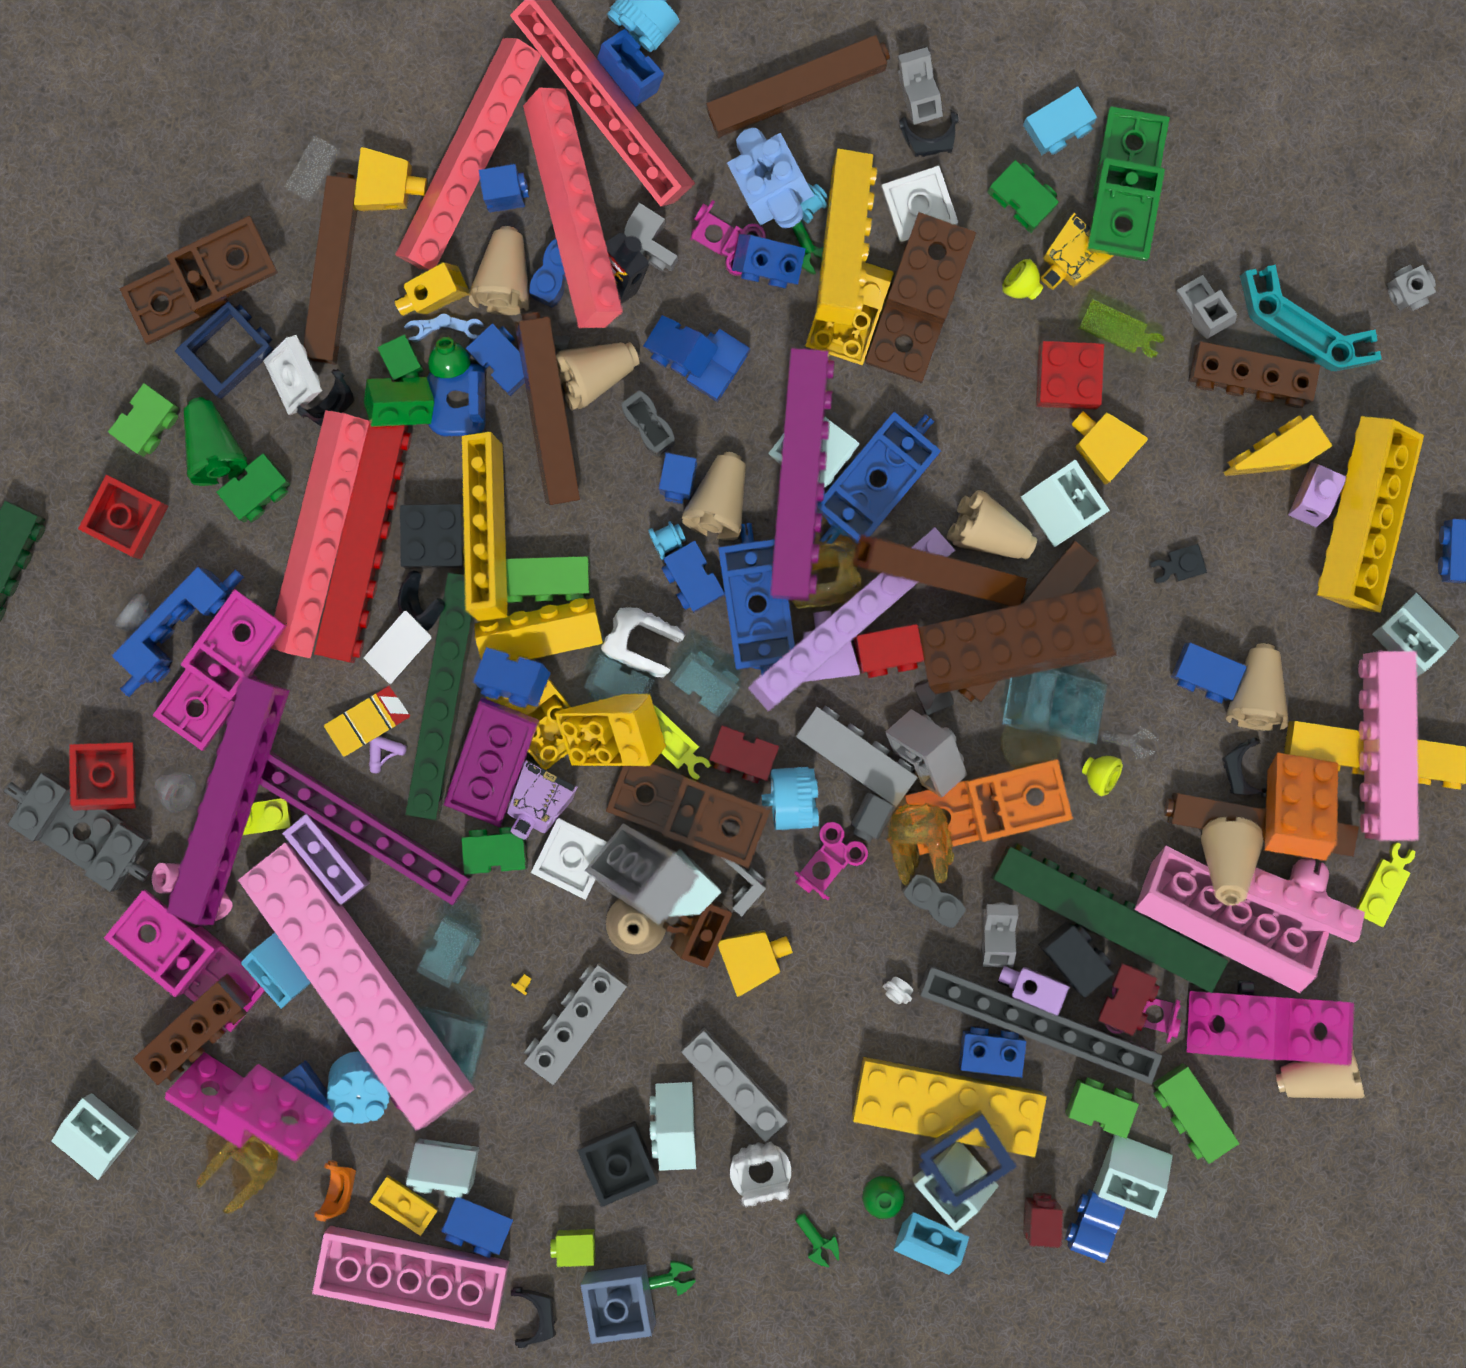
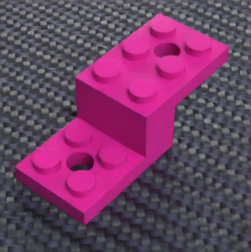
[153,589,286,751]
[104,889,265,1032]
[1187,991,1354,1065]
[165,1052,334,1162]

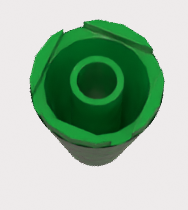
[183,397,248,486]

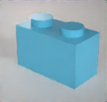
[1023,87,1097,155]
[241,933,311,1009]
[894,1212,969,1275]

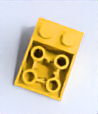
[805,262,894,365]
[1223,415,1332,476]
[485,659,571,770]
[555,694,666,766]

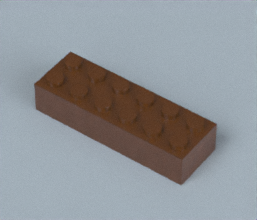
[918,587,1117,694]

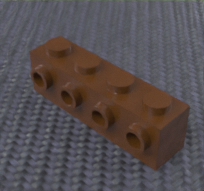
[1188,341,1321,408]
[133,973,252,1086]

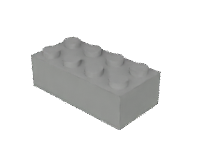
[584,823,699,925]

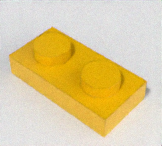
[370,1175,439,1236]

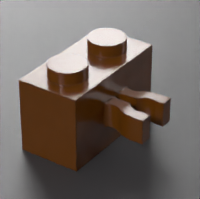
[663,900,732,968]

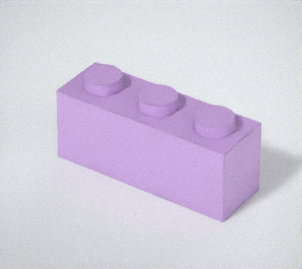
[282,814,370,905]

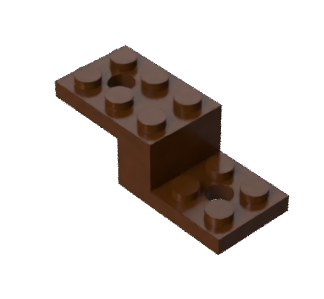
[865,212,977,383]
[120,215,278,345]
[606,764,771,868]

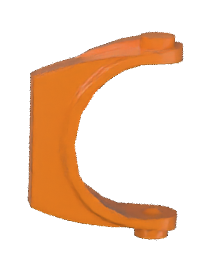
[314,1160,356,1222]

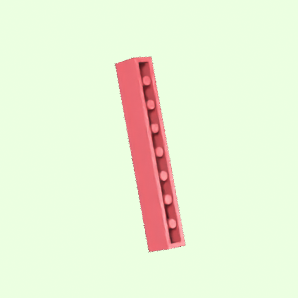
[510,0,695,206]
[395,38,541,271]
[523,87,623,328]
[271,410,369,659]

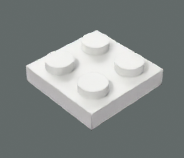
[881,166,958,244]
[263,335,322,415]
[531,818,607,900]

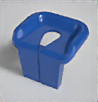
[427,364,486,436]

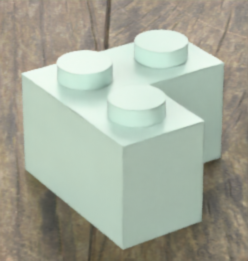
[650,1082,696,1171]

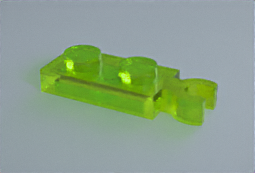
[1078,299,1165,358]

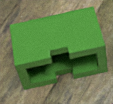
[108,383,179,457]
[1065,1077,1139,1139]

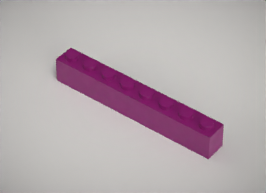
[771,348,835,601]
[167,677,290,925]
[260,750,472,905]

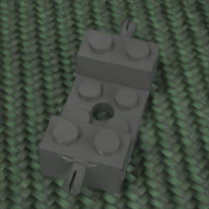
[4,773,151,892]

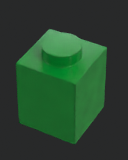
[377,334,424,382]

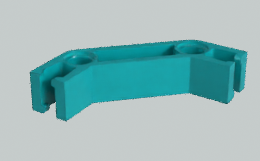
[1240,265,1382,371]

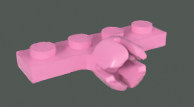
[1246,858,1365,943]

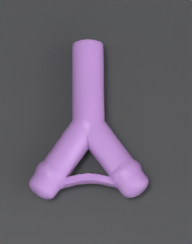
[369,736,407,773]

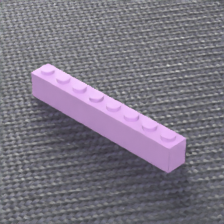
[748,528,955,711]

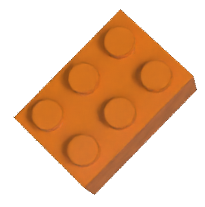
[1265,752,1338,861]

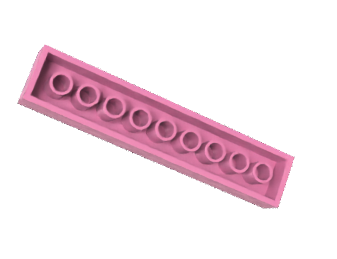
[238,843,474,1130]

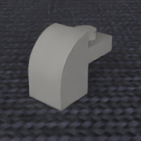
[898,47,943,125]
[625,203,678,271]
[1176,275,1237,339]
[982,902,1018,967]

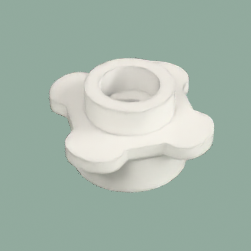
[883,976,913,1004]

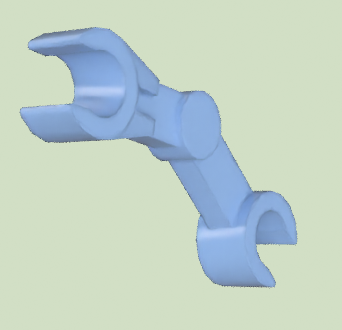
[404,313,484,342]

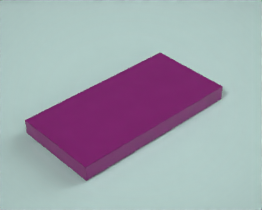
[444,697,539,827]

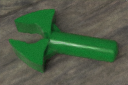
[791,220,823,275]
[795,1213,839,1267]
[648,1261,696,1296]

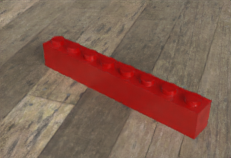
[314,419,412,663]

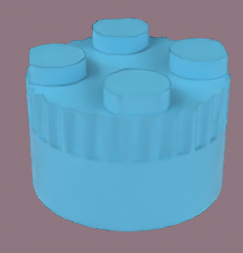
[607,0,680,53]
[761,767,819,830]
[327,1051,390,1124]

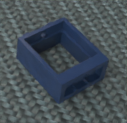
[175,301,274,399]
[917,1110,1017,1208]

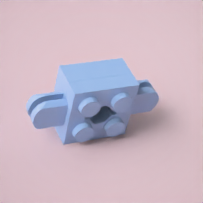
[727,128,814,228]

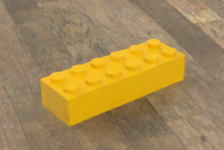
[1317,416,1424,613]
[852,1057,1047,1157]

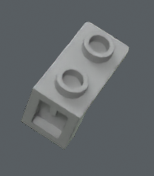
[722,858,766,917]

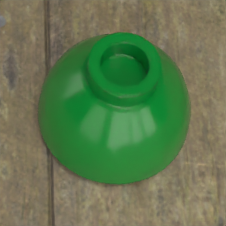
[428,337,471,378]
[862,1176,905,1219]

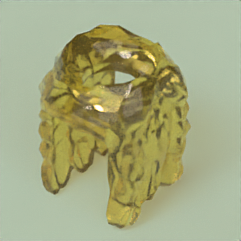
[792,541,862,608]
[887,802,954,885]
[196,1134,279,1214]

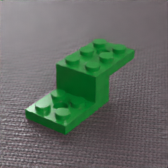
[1086,106,1170,261]

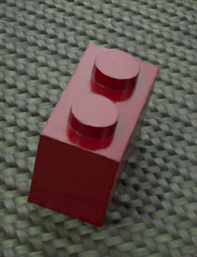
[709,726,779,784]
[1098,962,1160,1035]
[1023,1193,1063,1248]

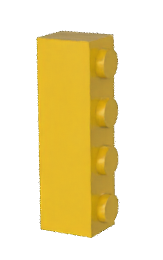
[474,598,603,662]

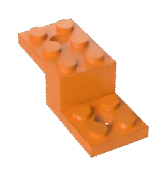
[905,759,1073,855]

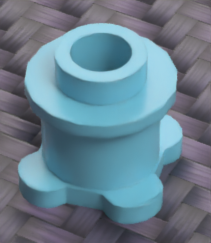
[800,183,828,223]
[648,521,686,560]

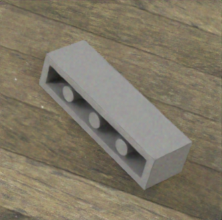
[795,706,917,807]
[681,1027,788,1142]

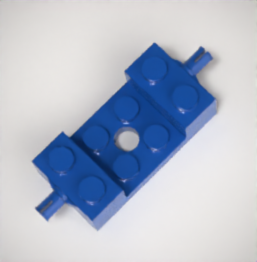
[817,412,941,548]
[718,523,795,676]
[112,567,245,697]

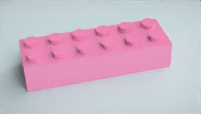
[1358,651,1418,840]
[1134,846,1329,993]
[312,1226,509,1329]

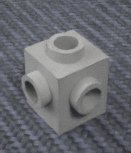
[1386,264,1436,311]

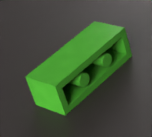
[506,557,590,603]
[1153,1063,1239,1164]

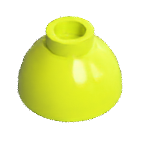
[1002,259,1043,300]
[1082,756,1123,797]

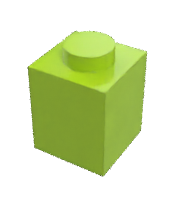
[551,1229,595,1267]

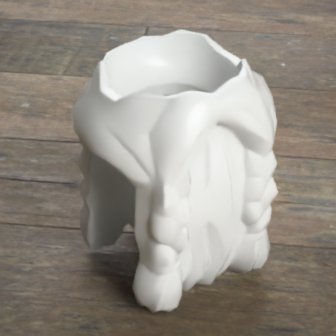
[601,607,685,677]
[730,1142,792,1207]

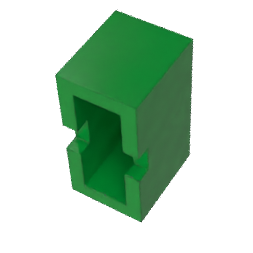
[987,160,1059,233]
[364,377,434,427]
[216,453,291,523]
[461,827,528,875]

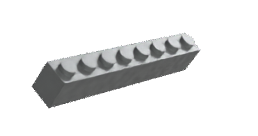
[918,964,1162,1085]

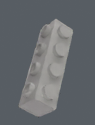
[524,962,628,1085]

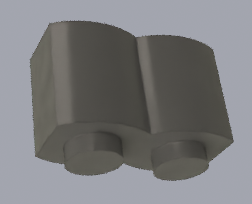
[621,391,675,457]
[850,792,896,842]
[901,872,966,928]

